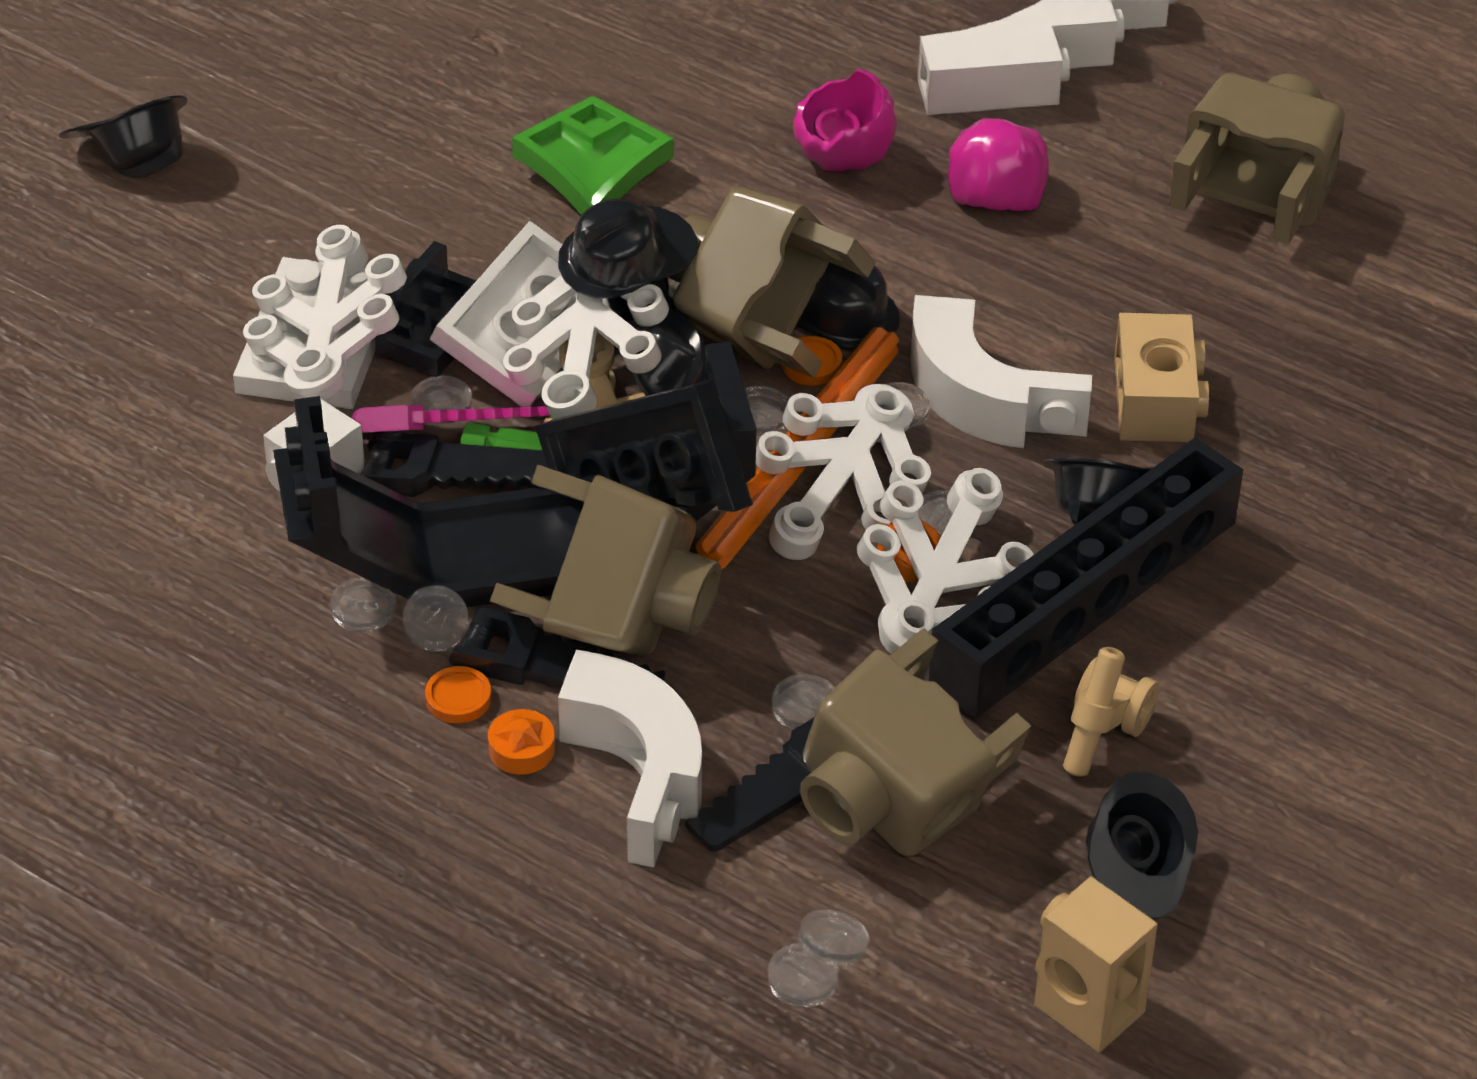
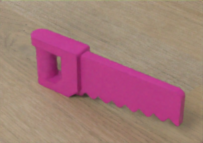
[351,405,550,432]

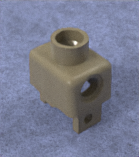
[1169,72,1345,244]
[669,186,876,378]
[490,465,721,657]
[800,628,1031,856]

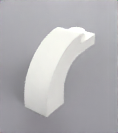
[911,295,1092,448]
[558,650,702,867]

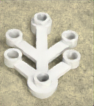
[243,225,407,400]
[503,275,669,419]
[756,384,931,560]
[857,468,1034,654]

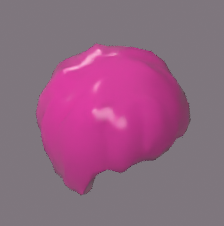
[793,68,897,173]
[948,118,1049,211]

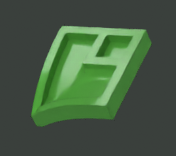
[512,95,674,215]

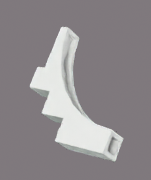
[918,0,1176,115]

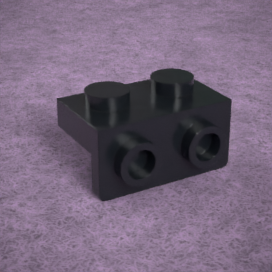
[375,241,477,378]

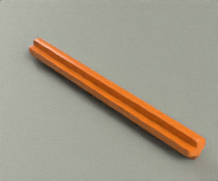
[696,327,899,570]

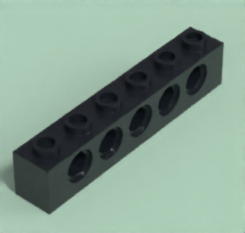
[929,437,1244,718]

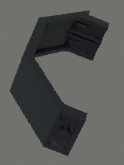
[273,342,757,612]

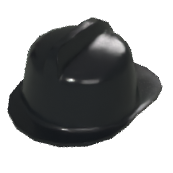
[59,95,187,177]
[558,199,697,299]
[796,262,900,349]
[614,309,705,396]
[1044,458,1155,525]
[1086,772,1198,919]

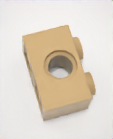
[1114,313,1209,442]
[1034,876,1158,1053]

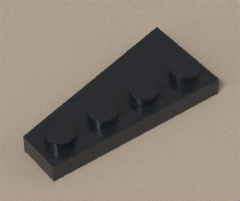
[535,379,753,512]

